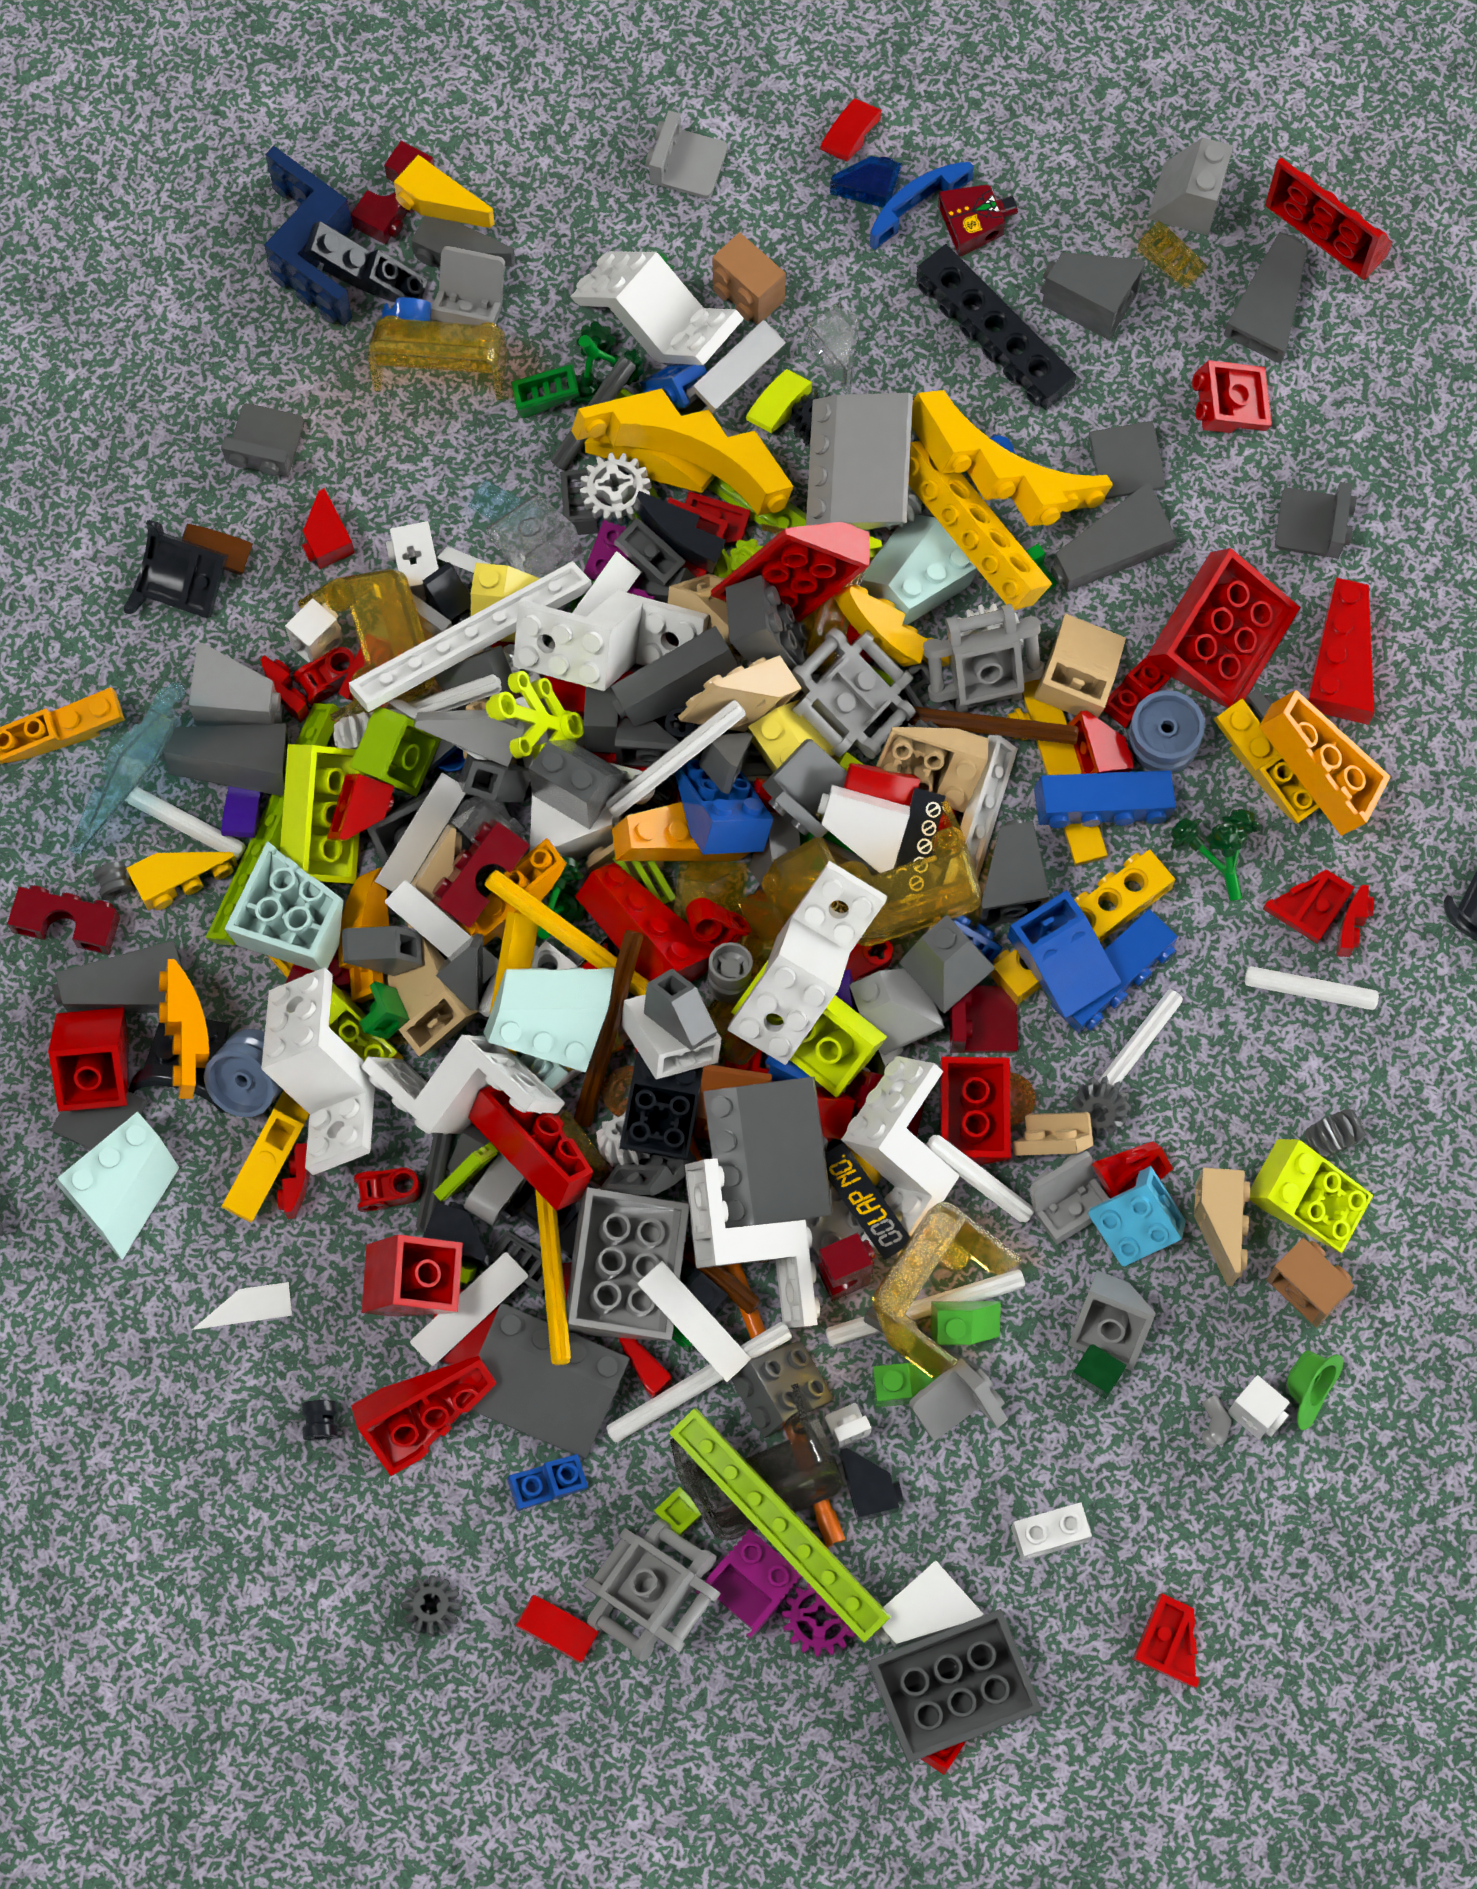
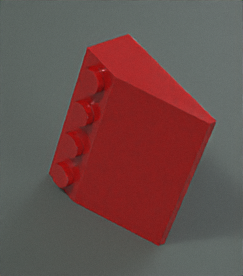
[1265,157,1392,281]
[711,521,870,622]
[1146,548,1301,708]

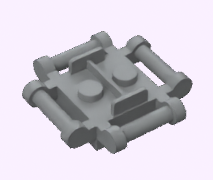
[923,604,1044,713]
[791,628,916,759]
[583,1519,721,1662]

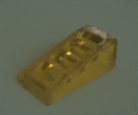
[1137,221,1207,289]
[560,1110,609,1177]

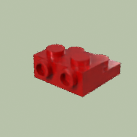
[1192,360,1272,433]

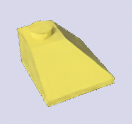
[471,563,540,642]

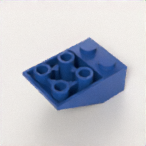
[675,760,773,854]
[1007,890,1121,1019]

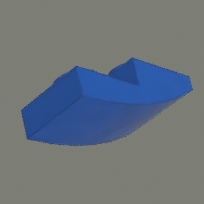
[507,1454,588,1512]

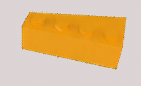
[1259,690,1391,836]
[612,802,750,862]

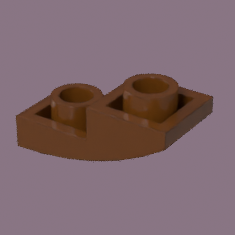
[182,524,253,575]

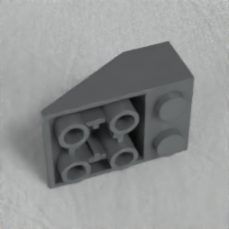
[725,575,809,671]

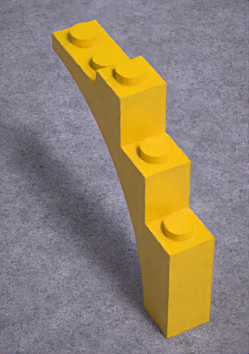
[911,390,1113,527]

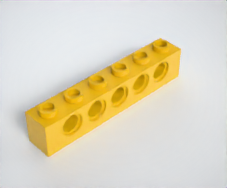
[908,441,1052,611]
[990,849,1176,1005]

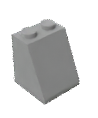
[1147,137,1233,235]
[189,643,284,726]

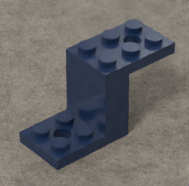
[264,145,353,327]

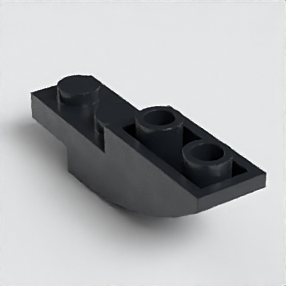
[304,221,428,302]

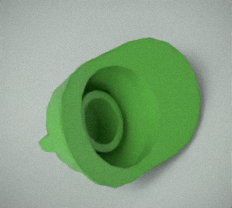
[1287,1351,1344,1430]

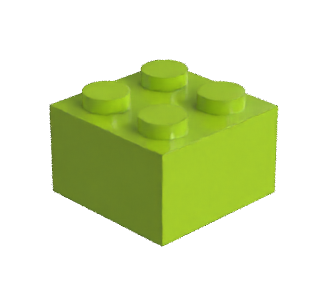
[350,706,441,797]

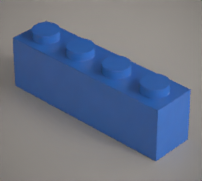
[1034,770,1176,828]
[1051,909,1178,1034]

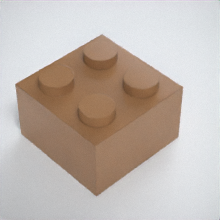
[712,232,786,325]
[1266,1237,1354,1328]

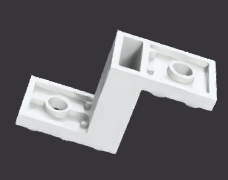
[570,251,744,365]
[513,590,709,691]
[727,861,887,1065]
[261,967,375,1175]
[361,1035,565,1135]
[841,1056,960,1261]
[685,1158,820,1328]

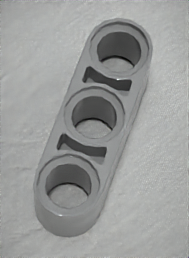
[464,1153,528,1226]

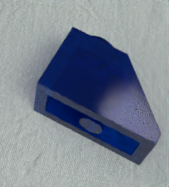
[830,156,902,208]

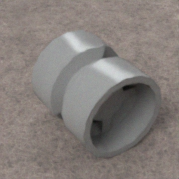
[707,942,753,1003]

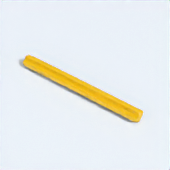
[485,870,650,997]
[535,1189,571,1365]

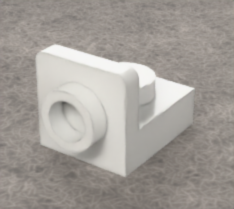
[825,1403,871,1449]

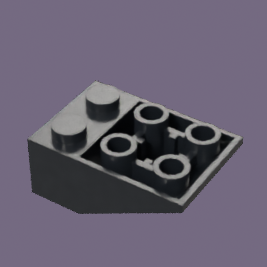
[619,1052,703,1161]

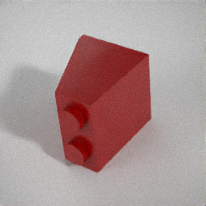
[48,1007,129,1112]
[361,1234,463,1317]

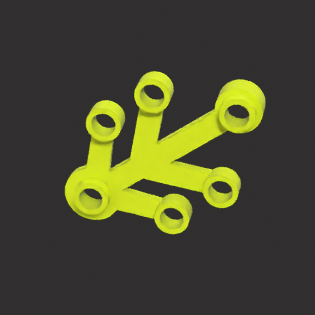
[486,671,584,760]

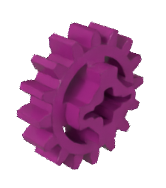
[782,1582,855,1658]

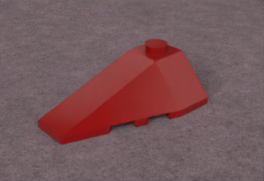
[351,1356,497,1476]

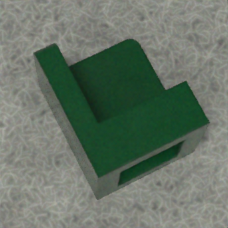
[1070,1344,1127,1400]

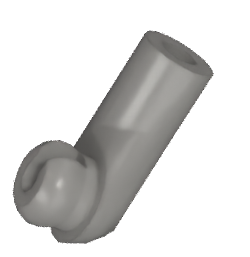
[1202,1394,1231,1448]

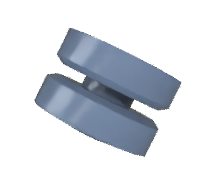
[1128,690,1205,774]
[203,1029,283,1117]

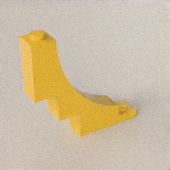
[571,388,794,516]

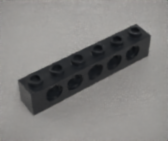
[916,244,1077,410]

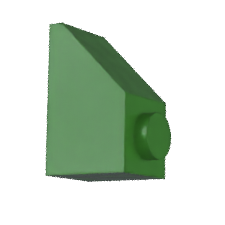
[930,1301,1001,1345]
[872,1363,942,1408]

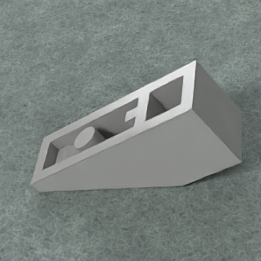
[414,709,524,767]

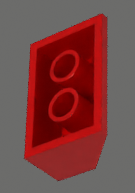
[939,1056,1011,1166]

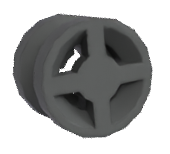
[93,861,133,900]

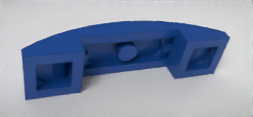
[870,162,974,250]

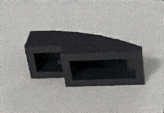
[633,491,726,573]

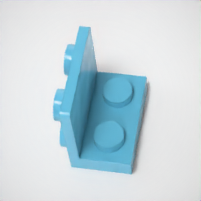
[1088,1166,1186,1266]

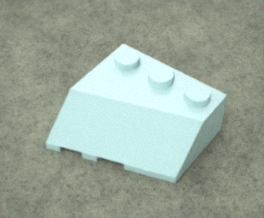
[857,515,978,625]
[225,841,343,971]
[484,967,615,1072]
[55,1112,179,1260]

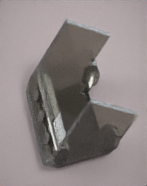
[670,1383,843,1541]

